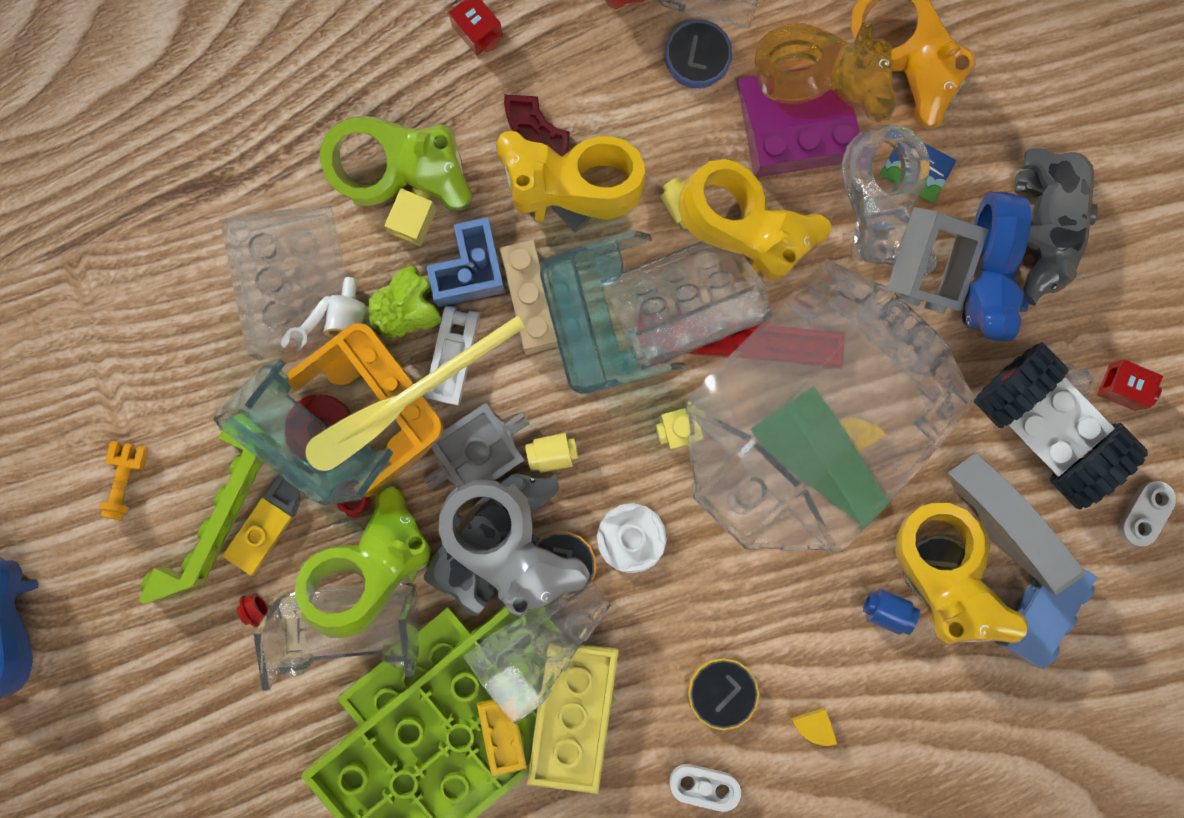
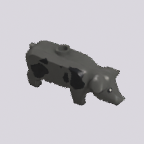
[1014,148,1098,306]
[424,473,559,616]

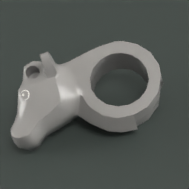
[438,480,590,617]

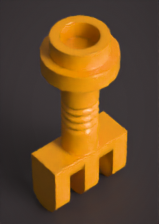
[98,441,148,521]

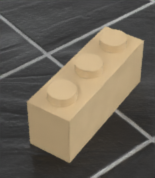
[500,239,559,355]

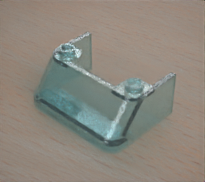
[540,229,686,394]
[213,358,393,505]

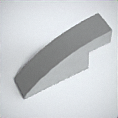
[948,453,1085,596]

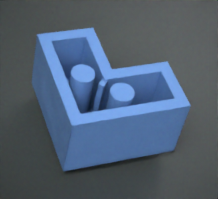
[426,217,506,307]

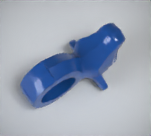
[962,192,1032,341]
[0,557,38,699]

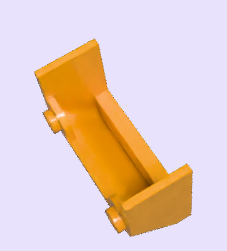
[276,323,443,497]

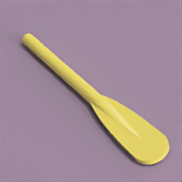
[305,315,526,471]

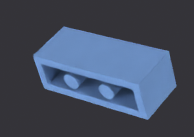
[996,568,1097,670]

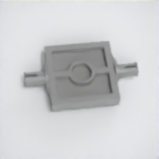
[423,403,530,490]

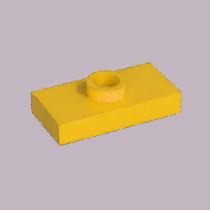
[222,498,293,576]
[477,695,527,777]

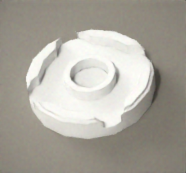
[597,503,667,573]

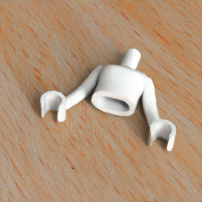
[281,277,374,351]

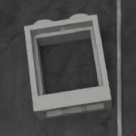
[887,207,989,314]

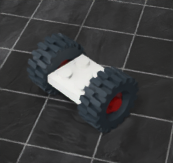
[974,342,1148,509]

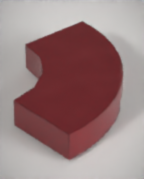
[504,94,570,156]

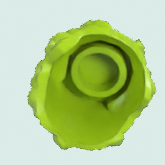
[369,266,442,339]

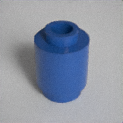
[863,589,920,635]

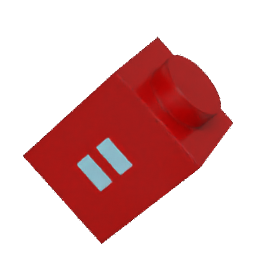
[448,0,503,56]
[1097,359,1163,411]

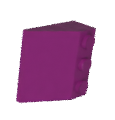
[737,63,863,178]

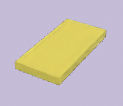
[527,639,619,794]

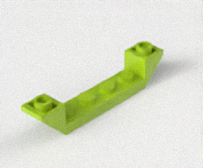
[138,406,265,604]

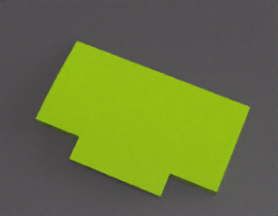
[301,605,616,818]

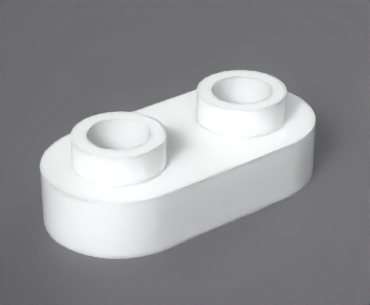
[1118,481,1176,546]
[669,764,741,812]

